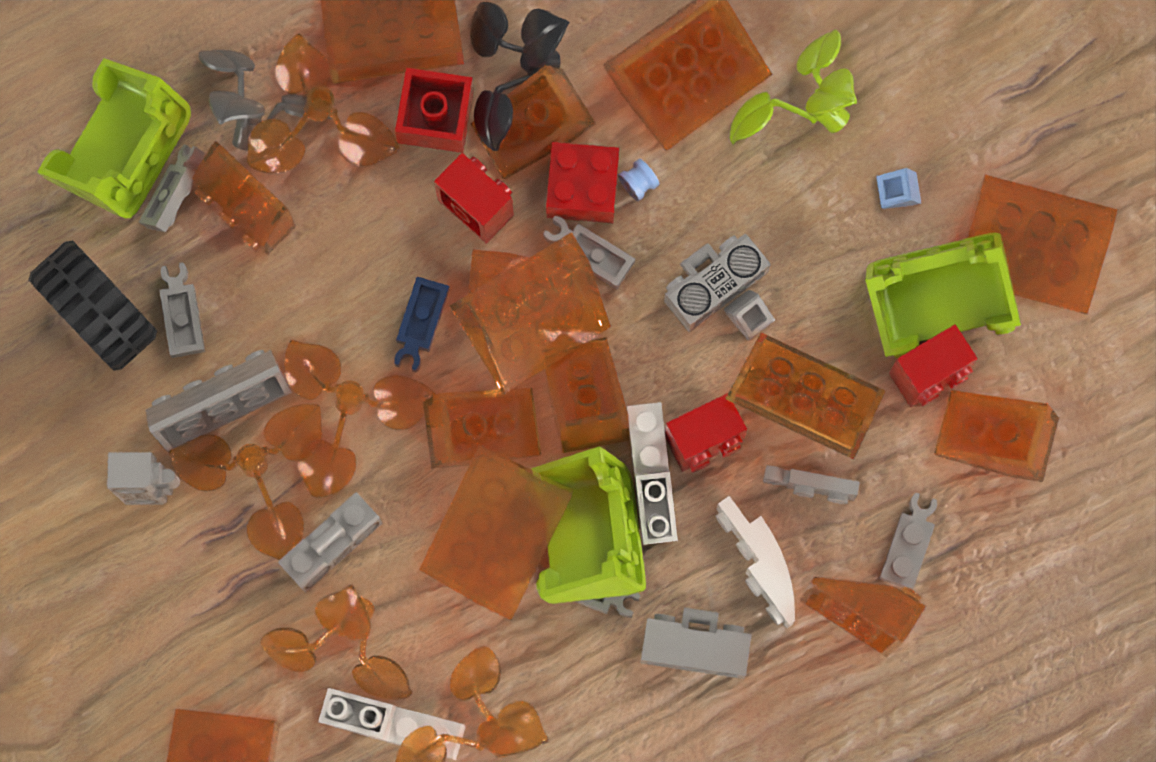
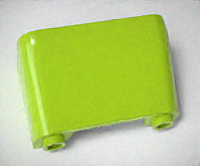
[37,58,191,219]
[865,233,1021,358]
[526,446,646,604]

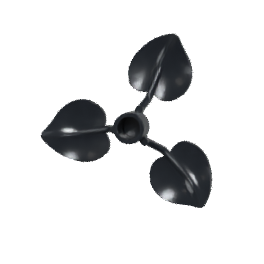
[471,1,570,151]

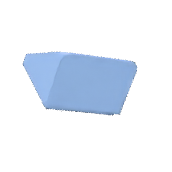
[876,168,921,209]

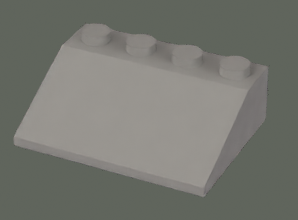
[146,350,292,452]

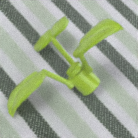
[730,29,857,145]

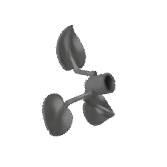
[198,49,339,151]

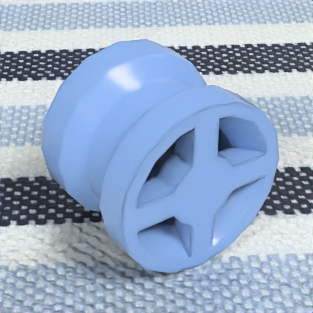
[618,159,660,202]

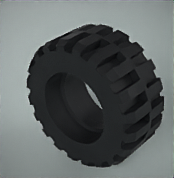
[29,240,157,371]

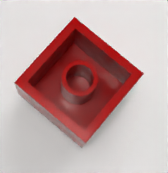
[395,67,474,153]
[546,142,620,224]
[434,153,514,244]
[889,324,978,407]
[665,393,747,473]

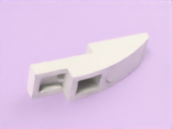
[626,402,678,545]
[716,496,795,629]
[318,688,466,760]

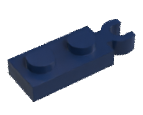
[394,276,450,373]

